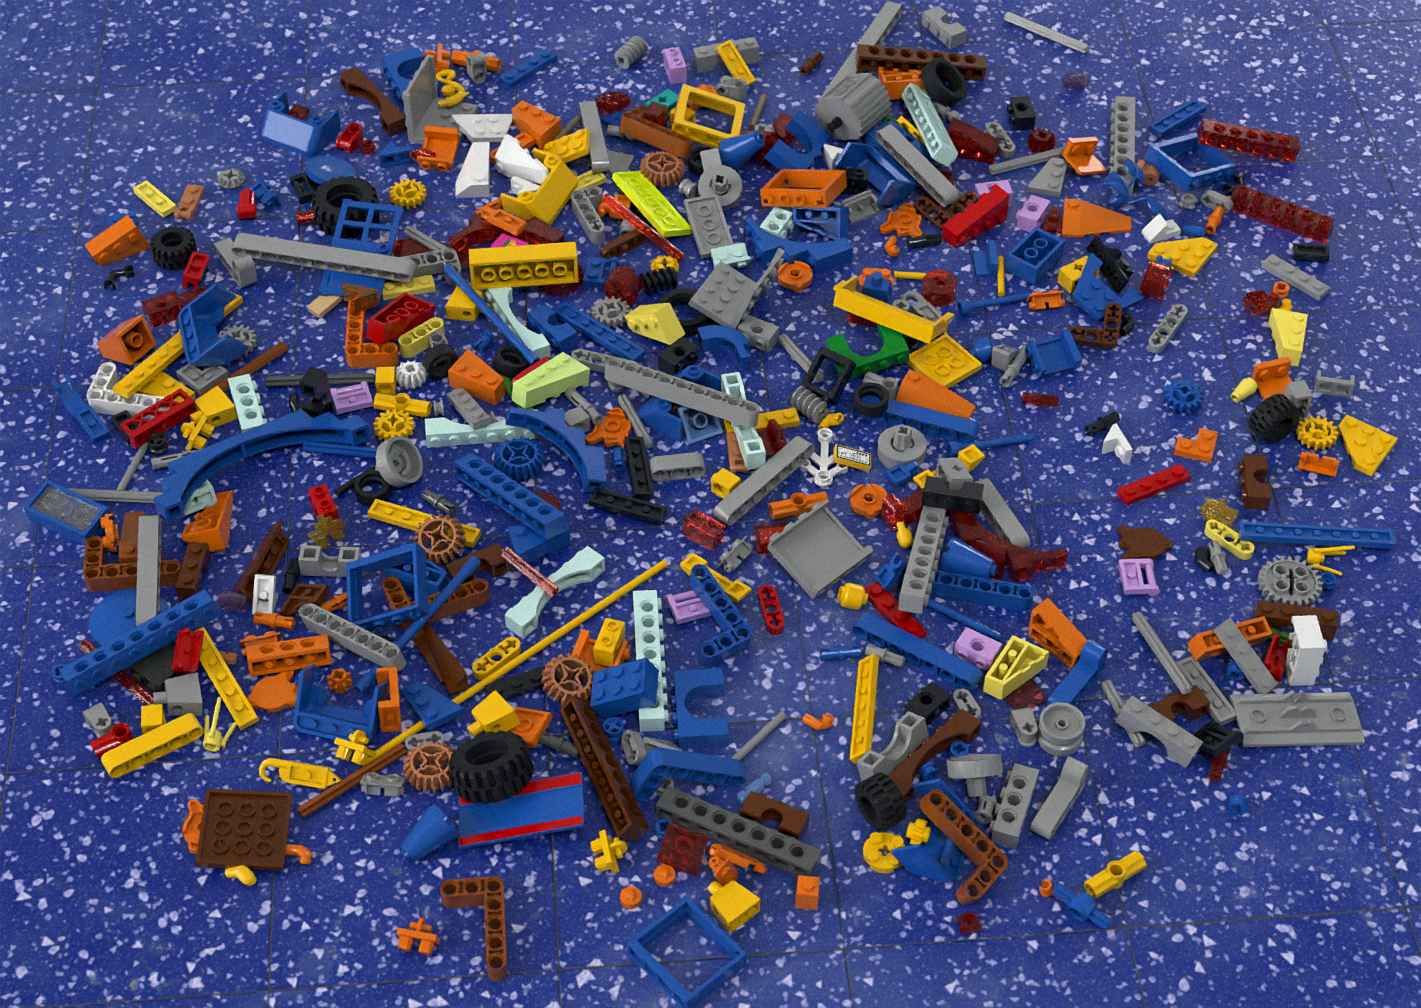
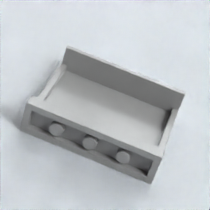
[767,499,874,600]

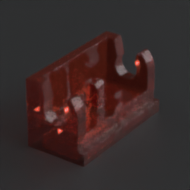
[681,509,726,551]

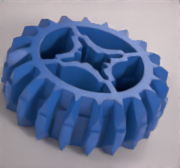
[494,436,545,482]

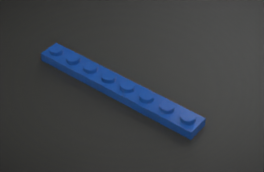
[1238,521,1396,549]

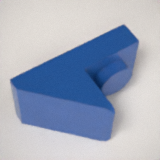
[379,141,414,168]

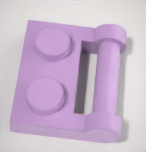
[330,381,373,414]
[1118,559,1160,596]
[665,590,712,625]

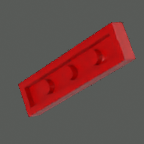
[1116,463,1191,506]
[865,581,927,639]

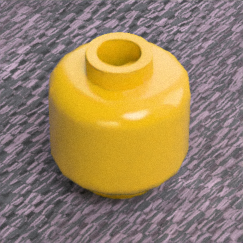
[837,583,868,610]

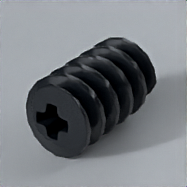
[639,266,678,294]

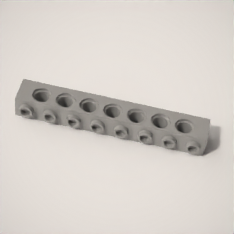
[1109,96,1135,196]
[898,505,949,614]

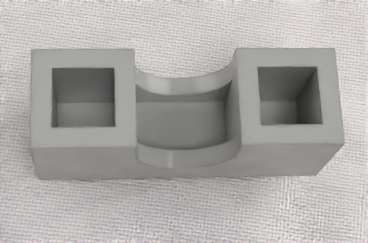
[922,5,967,49]
[298,545,362,577]

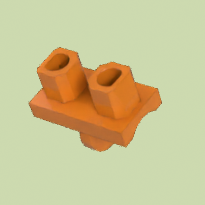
[424,43,450,74]
[396,917,440,956]

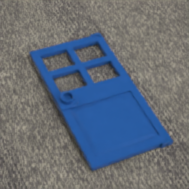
[318,199,403,301]

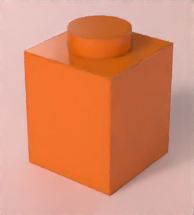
[795,875,820,910]

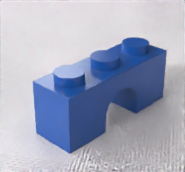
[527,303,578,353]

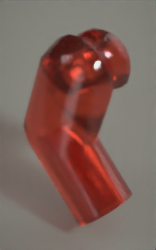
[409,148,436,161]

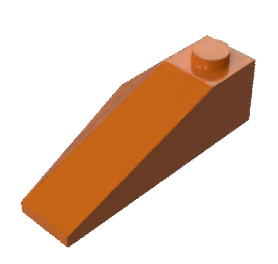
[1061,198,1132,238]
[896,369,976,419]
[181,490,234,552]

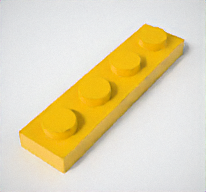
[723,408,800,433]

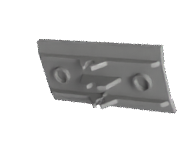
[1229,690,1365,747]

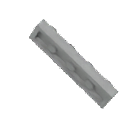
[1261,254,1330,301]
[447,388,491,429]
[1213,618,1278,694]
[1176,656,1237,726]

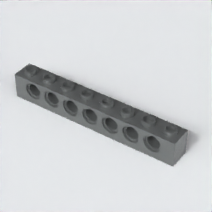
[656,786,822,877]

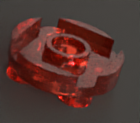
[1243,291,1280,314]

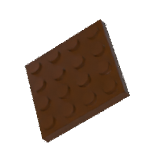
[195,788,293,871]

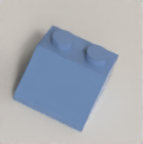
[672,405,723,444]

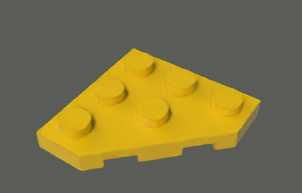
[1147,237,1218,278]
[1337,415,1398,477]

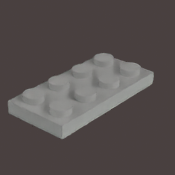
[683,193,734,259]

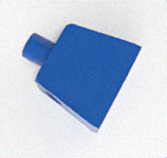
[861,272,894,305]

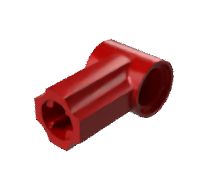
[237,189,257,220]
[90,723,134,759]

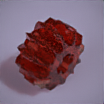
[1027,128,1056,153]

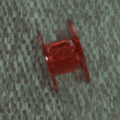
[921,270,958,307]

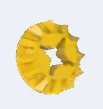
[651,255,679,272]

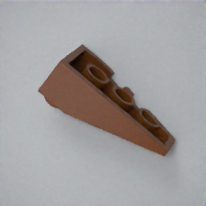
[119,511,163,564]

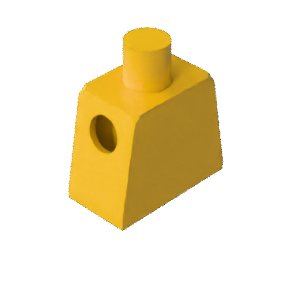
[446,285,491,321]
[189,386,238,427]
[467,690,521,737]
[708,881,760,934]

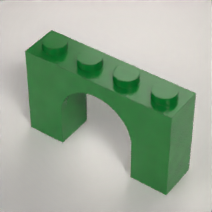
[826,323,910,381]

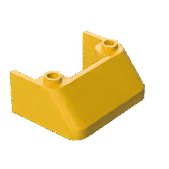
[500,148,579,227]

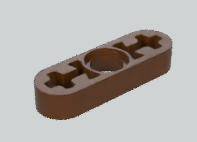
[600,229,645,259]

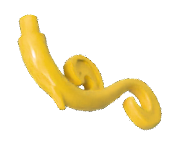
[436,69,469,108]

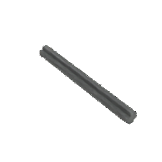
[265,373,375,387]

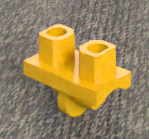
[181,415,215,450]
[334,729,376,766]
[590,829,628,874]

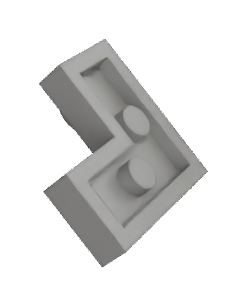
[176,363,229,395]

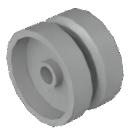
[1037,702,1085,757]

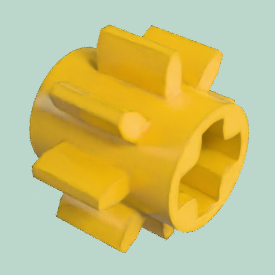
[906,818,931,845]

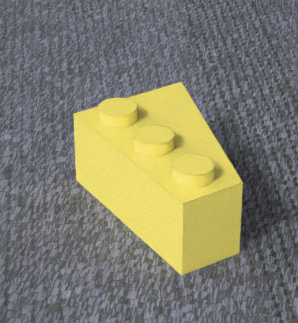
[625,303,685,345]

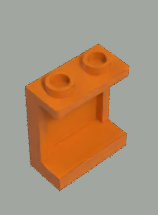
[417,125,460,172]
[571,629,631,671]
[376,667,402,733]

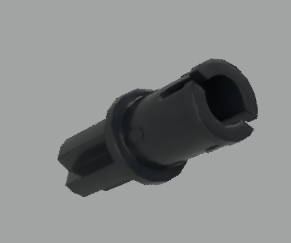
[907,233,942,249]
[1084,411,1120,437]
[282,557,300,595]

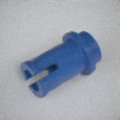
[1183,224,1206,238]
[473,331,495,353]
[611,447,626,472]

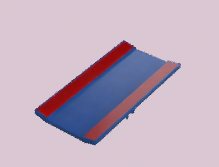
[458,772,585,849]

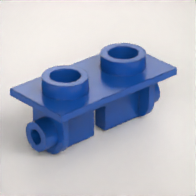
[251,178,281,209]

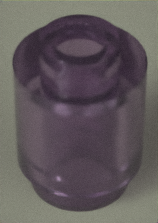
[1063,72,1088,90]
[218,589,250,613]

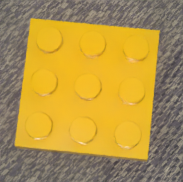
[906,334,982,388]

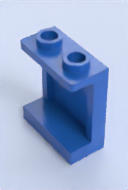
[1025,329,1083,379]

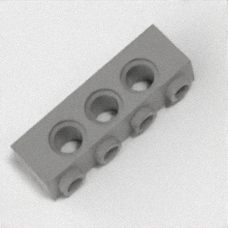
[989,763,1039,849]

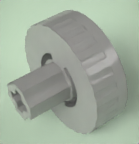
[698,165,742,211]
[877,424,927,468]
[375,436,423,488]
[946,754,1003,797]

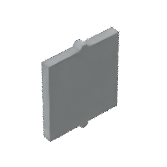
[604,150,634,175]

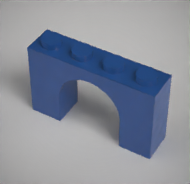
[380,47,441,107]
[764,109,830,170]
[670,668,729,749]

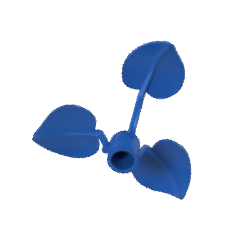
[1105,158,1166,221]

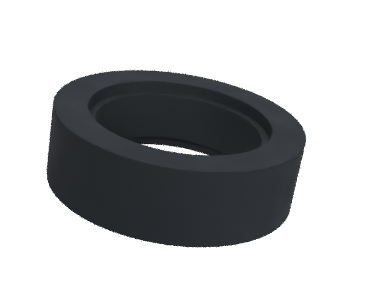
[921,57,967,106]
[658,288,711,337]

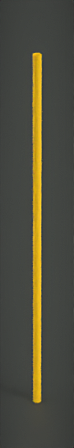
[364,560,668,766]

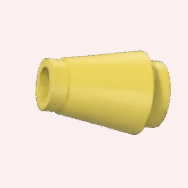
[1231,377,1258,403]

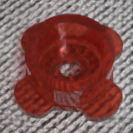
[957,912,981,935]

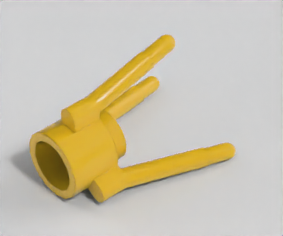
[1307,545,1355,576]

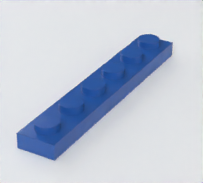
[554,302,646,362]

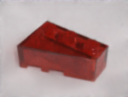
[948,117,1000,165]

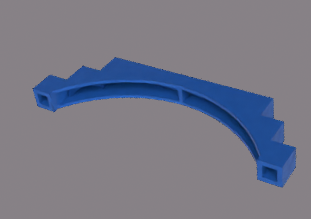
[154,409,370,524]

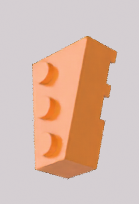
[512,100,562,151]
[85,215,151,267]
[448,349,506,406]

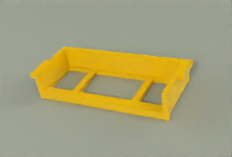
[833,275,955,344]

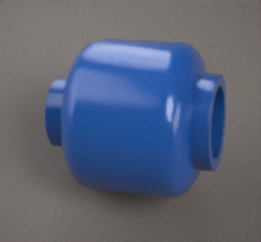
[969,336,996,363]

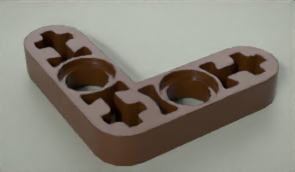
[914,192,978,231]
[1068,303,1122,349]

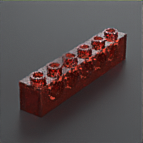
[1197,118,1301,162]
[1231,184,1335,244]

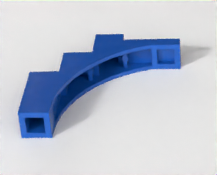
[743,217,853,273]
[506,407,607,493]

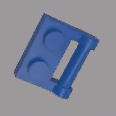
[583,257,620,288]

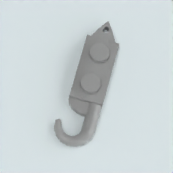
[902,291,948,336]

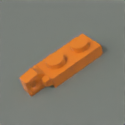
[481,206,527,236]

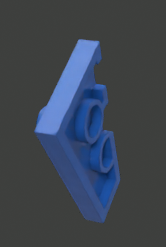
[401,681,465,731]

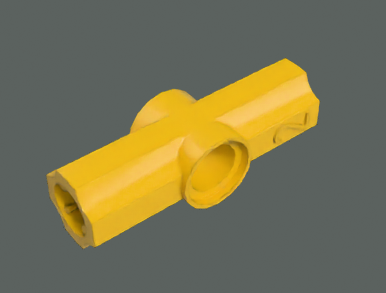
[373,393,432,417]
[1084,851,1147,899]

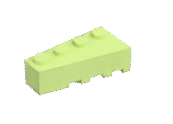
[512,352,590,409]

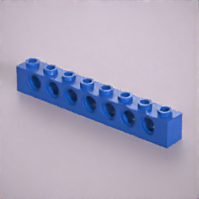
[453,453,567,540]
[59,589,220,696]

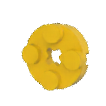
[863,832,905,874]

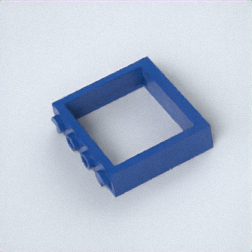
[1145,133,1237,192]
[346,542,429,631]
[627,897,747,1008]

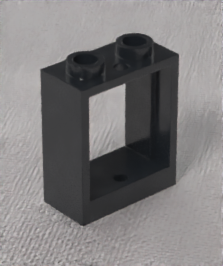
[801,346,857,404]

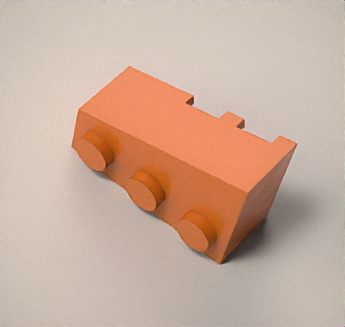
[878,67,932,101]
[1028,598,1088,669]

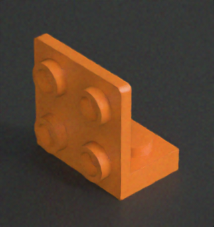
[1062,137,1107,175]
[1252,357,1293,400]

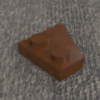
[279,583,331,617]

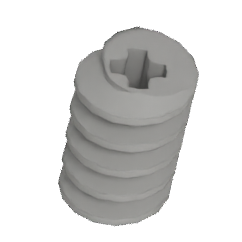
[614,36,648,69]
[790,385,829,424]

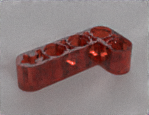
[881,488,924,531]

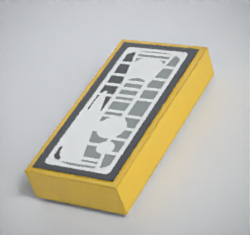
[833,444,871,471]

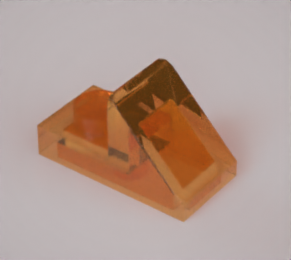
[342,283,380,313]

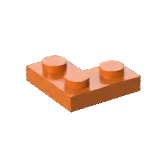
[1174,428,1218,463]

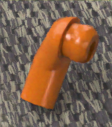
[884,236,900,257]
[802,713,834,730]
[286,844,313,864]

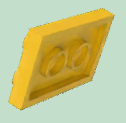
[543,128,591,163]

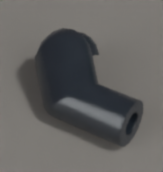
[1119,312,1135,337]
[289,393,305,412]
[1195,546,1214,573]

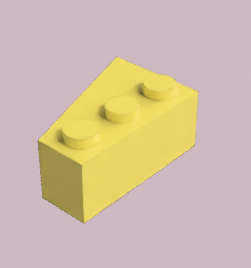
[1268,308,1308,366]
[983,635,1049,700]

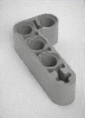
[571,186,605,245]
[213,237,258,288]
[401,248,461,285]
[1030,756,1089,840]

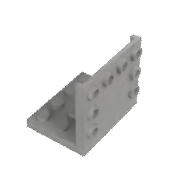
[402,54,478,144]
[689,248,785,329]

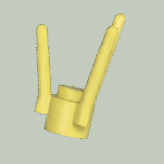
[202,697,237,752]

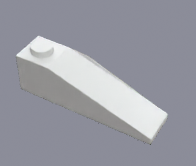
[495,134,549,184]
[456,142,490,198]

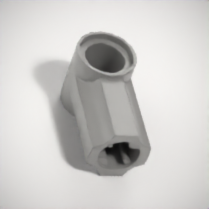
[862,371,898,400]

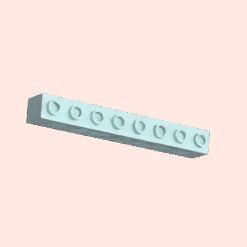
[901,82,958,167]
[633,590,668,732]

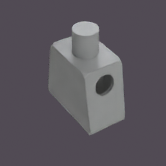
[153,672,203,716]

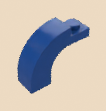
[697,325,751,371]

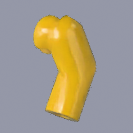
[818,413,844,430]

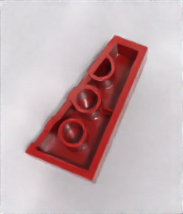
[942,184,1009,249]
[366,292,435,344]

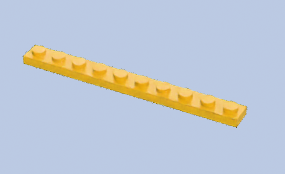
[113,292,243,399]

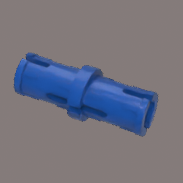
[820,645,861,661]

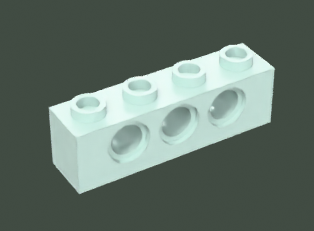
[228,374,267,433]

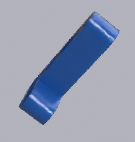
[1046,639,1108,706]

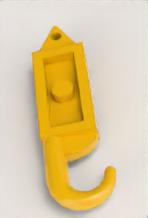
[259,758,341,789]

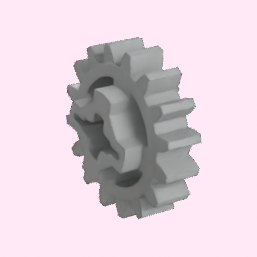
[591,296,630,328]
[218,325,257,358]

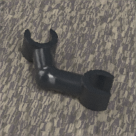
[1222,172,1246,196]
[103,265,135,291]

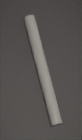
[116,442,149,491]
[731,711,787,760]

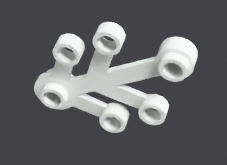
[799,428,848,487]

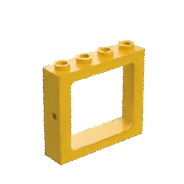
[671,84,745,149]

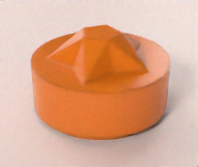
[654,865,675,887]
[620,886,642,909]

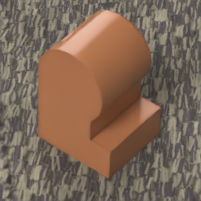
[1135,159,1161,185]

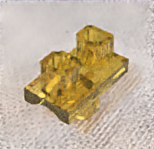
[1199,497,1239,527]
[307,514,346,549]

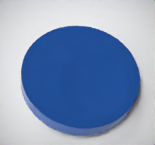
[306,156,356,185]

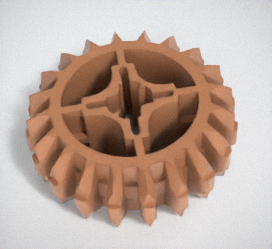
[640,150,685,188]
[413,513,466,566]
[541,653,595,706]
[403,740,454,794]

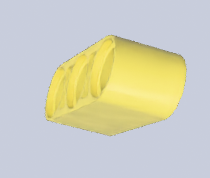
[398,317,445,358]

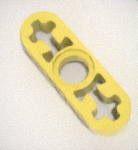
[1204,519,1254,560]

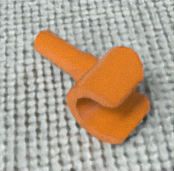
[1039,879,1055,897]

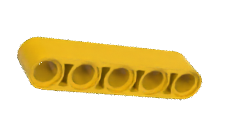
[101,713,204,778]

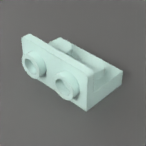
[710,243,751,269]

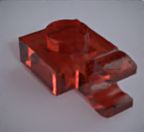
[1043,206,1063,233]

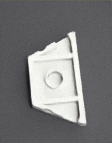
[451,114,513,142]

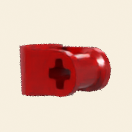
[335,123,364,154]

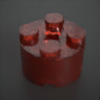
[1139,260,1174,301]
[603,266,644,307]

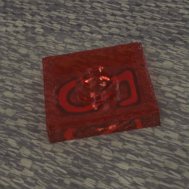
[656,822,709,877]

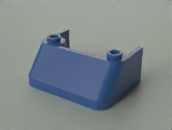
[261,90,341,157]
[835,142,918,206]
[178,283,248,366]
[638,365,721,443]
[293,664,389,746]
[891,778,975,883]

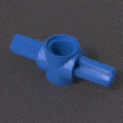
[1053,884,1112,930]

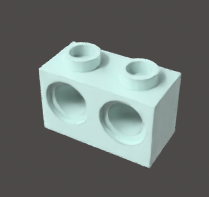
[760,207,794,239]
[184,480,217,516]

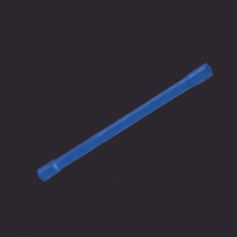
[443,264,540,365]
[354,556,481,694]

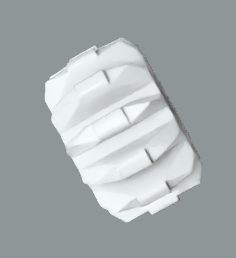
[395,360,427,390]

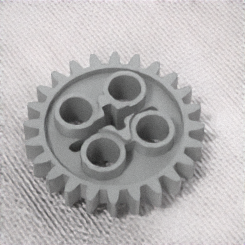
[1257,556,1323,607]

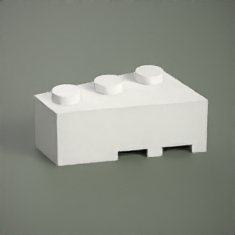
[1285,615,1327,686]

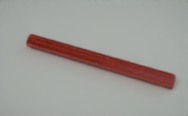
[602,194,685,262]
[79,639,154,706]

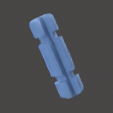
[737,772,772,805]

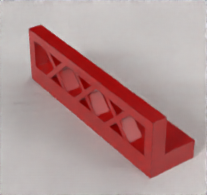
[120,388,195,449]

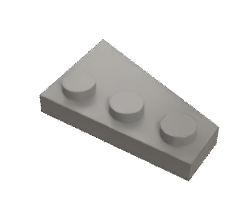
[1026,157,1068,197]

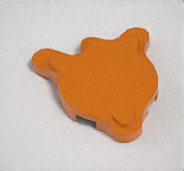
[879,203,922,237]
[585,407,631,449]
[247,670,298,713]
[183,799,204,854]
[709,842,767,874]

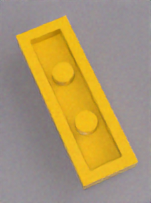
[716,39,756,86]

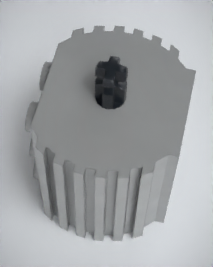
[815,73,892,141]

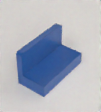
[973,240,999,277]

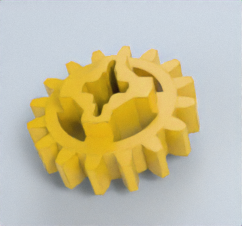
[389,178,427,209]
[373,409,415,441]
[1296,415,1339,451]

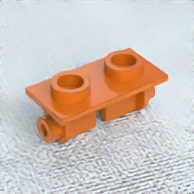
[1026,290,1065,311]
[1298,451,1339,477]
[240,631,282,656]
[709,856,739,887]

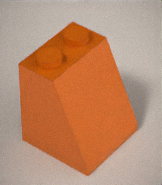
[97,315,157,365]

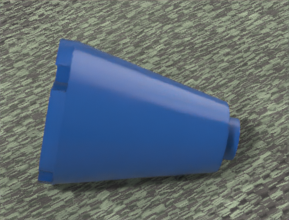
[718,131,765,171]
[940,537,998,579]
[400,803,461,862]

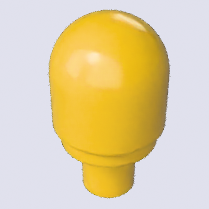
[896,521,914,549]

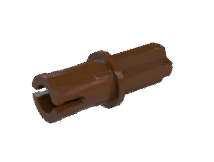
[799,52,824,76]

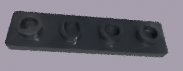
[1087,236,1134,293]

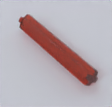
[500,546,559,597]

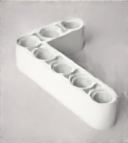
[86,362,171,420]

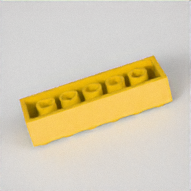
[469,242,578,290]

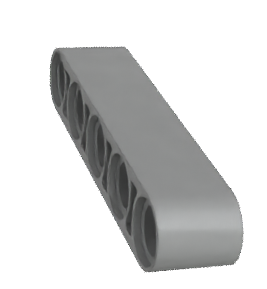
[973,478,1030,553]

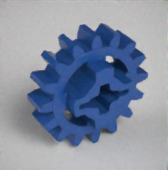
[1163,379,1204,413]

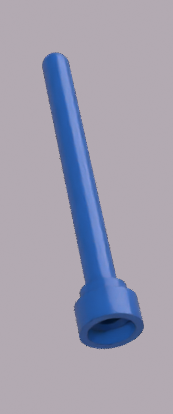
[957,291,1037,315]
[947,434,1035,457]
[925,596,1002,640]

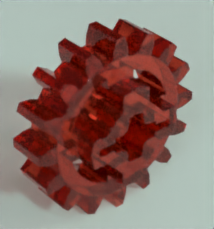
[595,91,631,112]

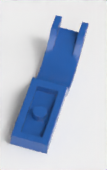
[52,374,110,444]

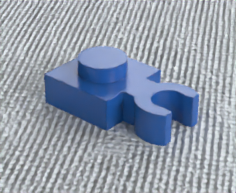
[875,554,907,591]

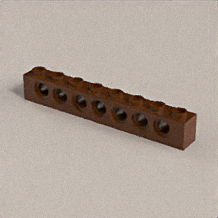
[855,44,987,81]
[559,695,649,842]

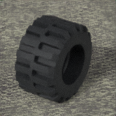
[150,226,197,271]
[1249,394,1301,444]
[855,772,907,832]

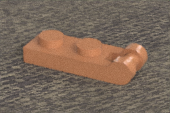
[174,184,205,220]
[726,432,749,474]

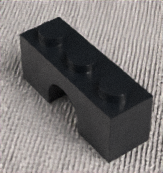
[300,367,333,418]
[922,476,984,514]

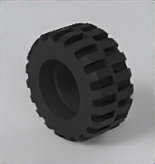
[312,176,380,238]
[448,731,534,804]

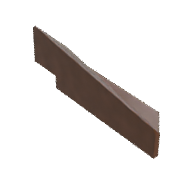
[228,520,289,603]
[414,622,468,696]

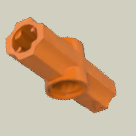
[451,50,501,72]
[769,491,829,520]

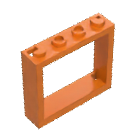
[760,169,847,208]

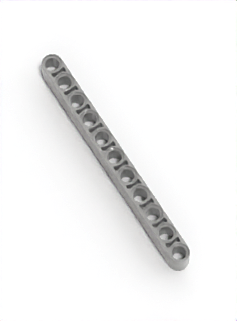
[823,1,904,94]
[231,233,417,282]

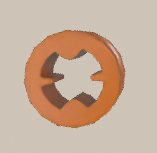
[1272,281,1290,299]

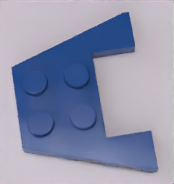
[1071,253,1144,322]

